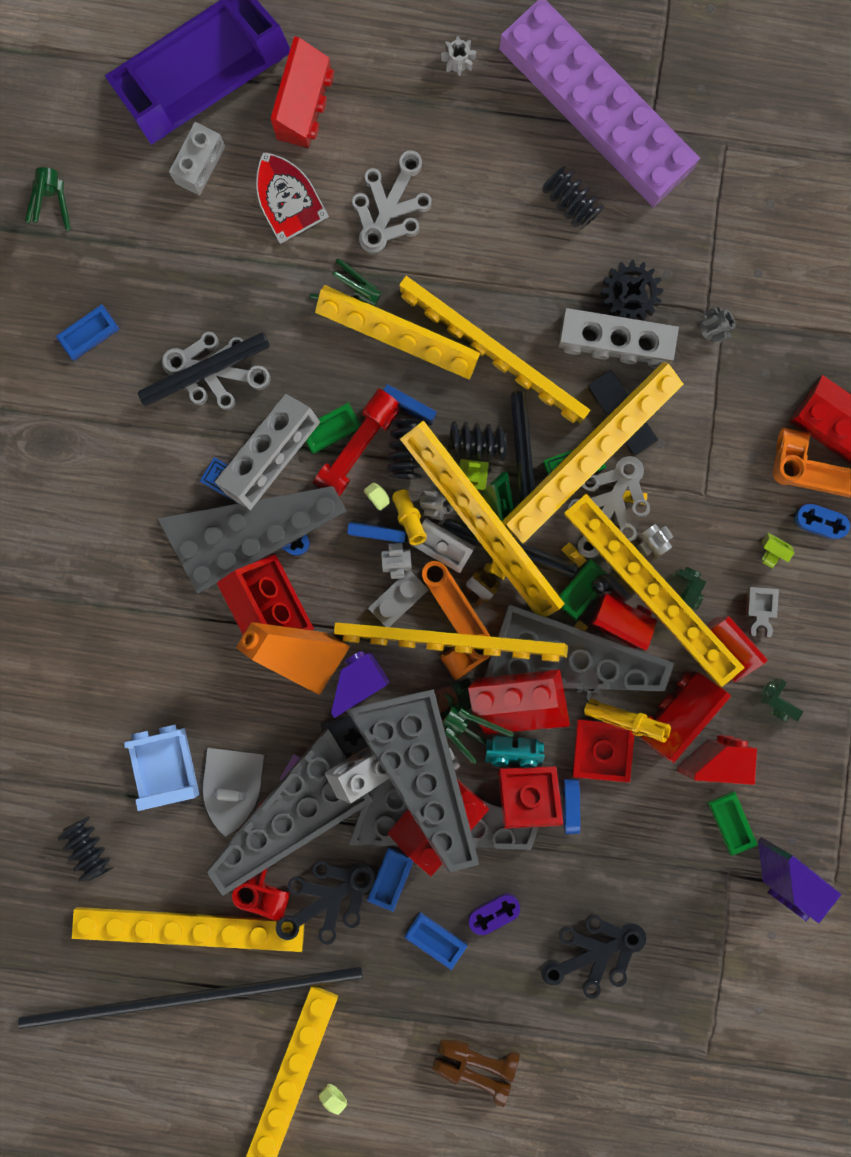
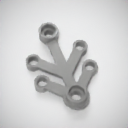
[352,150,432,253]
[162,332,271,410]
[568,456,650,559]

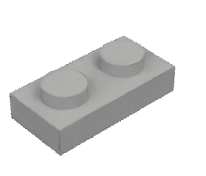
[412,518,475,573]
[368,571,429,627]

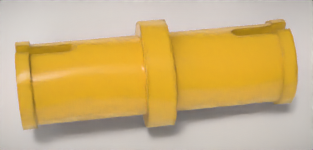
[392,489,427,545]

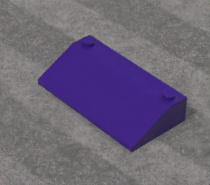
[105,0,290,145]

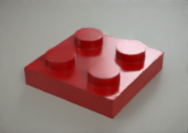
[572,719,635,783]
[498,766,563,829]

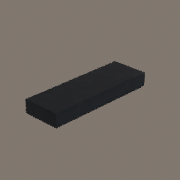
[587,370,658,457]

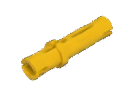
[584,698,671,743]

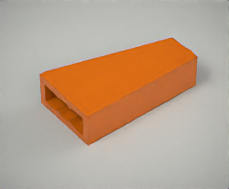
[236,622,350,695]

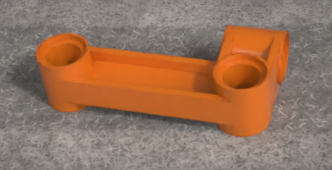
[773,428,851,498]
[422,561,491,680]

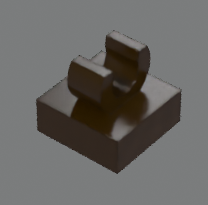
[464,567,502,606]

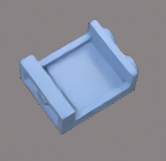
[124,724,200,811]

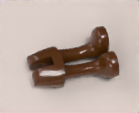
[432,1040,520,1107]

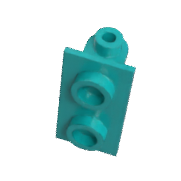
[485,736,545,768]

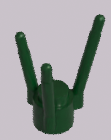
[25,167,71,231]
[310,258,382,307]
[441,706,514,764]

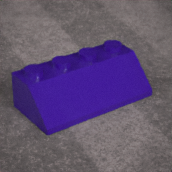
[331,651,390,718]
[758,837,842,924]

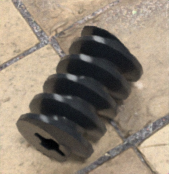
[542,166,604,230]
[387,418,422,480]
[448,421,507,461]
[57,816,114,883]

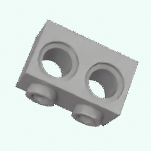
[169,122,225,196]
[324,746,389,803]

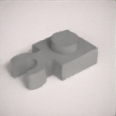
[746,587,779,637]

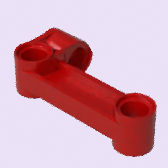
[313,388,400,497]
[232,797,291,920]

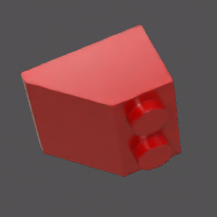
[587,591,658,651]
[707,616,768,683]

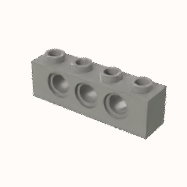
[558,308,679,368]
[215,394,320,511]

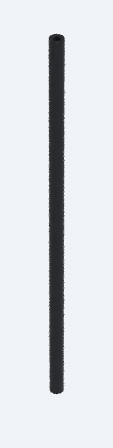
[18,967,363,1029]

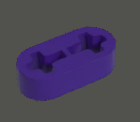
[468,893,520,935]

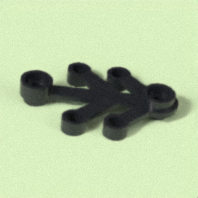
[275,860,375,945]
[541,914,647,999]

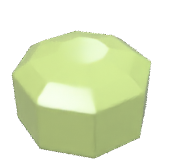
[364,483,390,511]
[319,1084,347,1115]

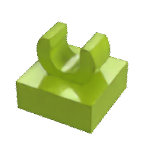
[460,459,489,491]
[761,532,795,569]

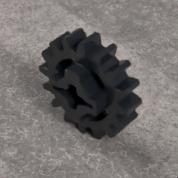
[600,260,663,321]

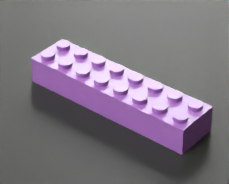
[499,0,700,208]

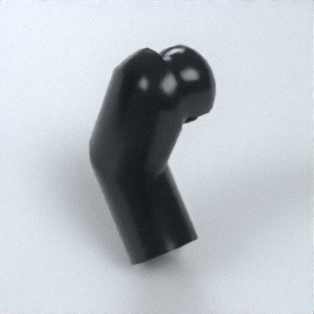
[591,574,635,602]

